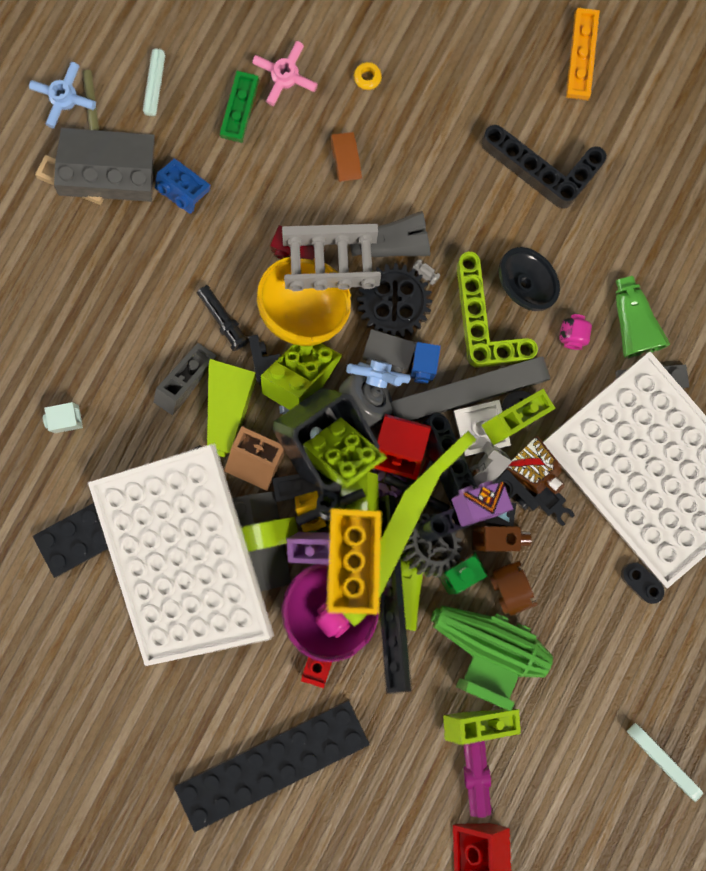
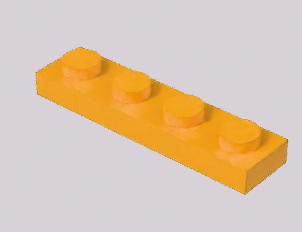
[566,8,600,100]

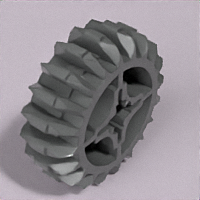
[402,513,463,578]

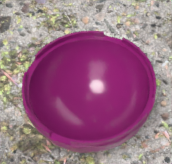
[281,564,379,662]

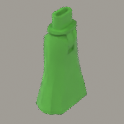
[615,276,670,358]

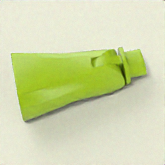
[378,553,423,631]

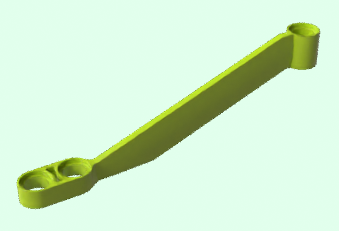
[342,431,477,626]

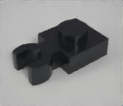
[534,487,575,526]

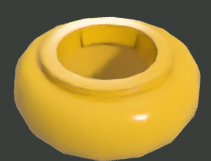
[354,62,382,90]

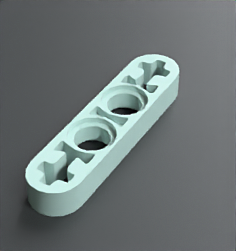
[626,723,704,802]

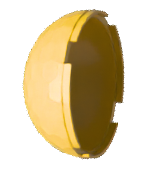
[257,257,351,346]

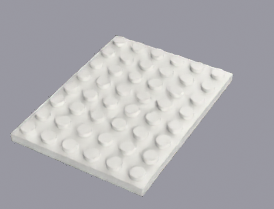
[543,352,706,588]
[88,444,274,666]

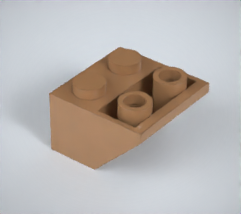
[224,426,285,491]

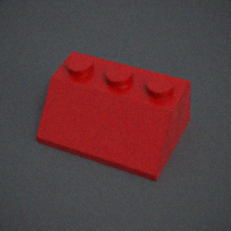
[453,823,511,871]

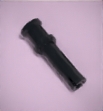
[196,285,249,351]

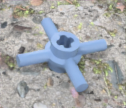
[29,62,96,128]
[346,360,410,388]

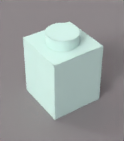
[43,402,83,433]

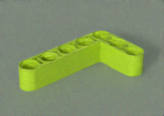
[457,252,538,368]
[241,517,298,552]

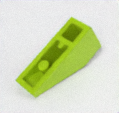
[481,389,556,445]
[443,709,521,745]

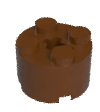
[490,560,538,616]

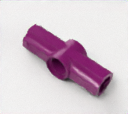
[464,741,491,818]

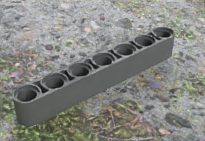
[391,357,551,421]

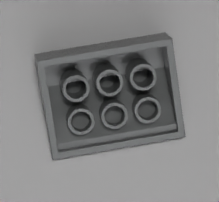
[54,128,155,202]

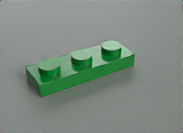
[220,71,259,143]

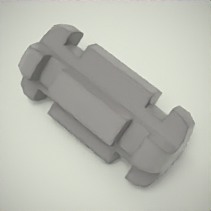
[412,259,440,285]

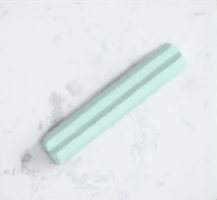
[143,49,165,116]

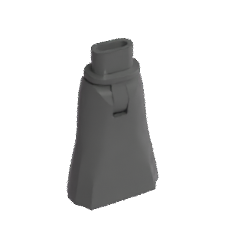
[350,211,430,257]

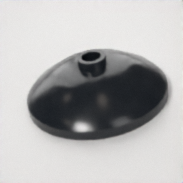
[498,247,560,311]

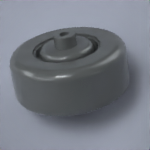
[339,374,393,428]

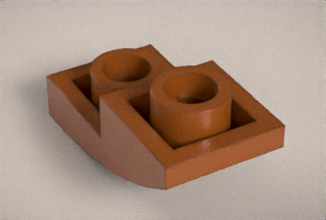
[330,132,362,182]

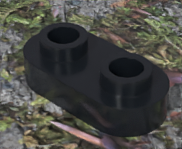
[621,563,664,604]

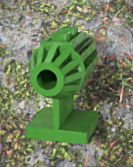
[430,605,553,711]

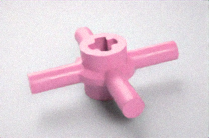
[252,41,318,106]

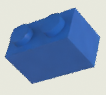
[410,342,441,384]

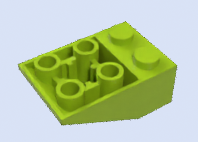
[261,343,342,410]
[303,418,386,487]

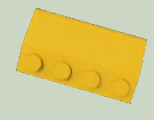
[327,509,381,614]

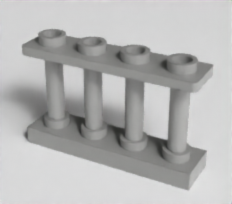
[282,224,381,291]

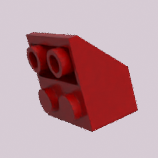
[374,414,431,480]

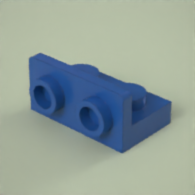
[155,158,211,214]

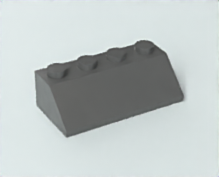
[232,491,291,591]

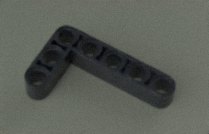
[482,125,606,209]
[419,413,481,542]

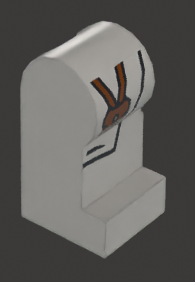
[470,441,512,488]

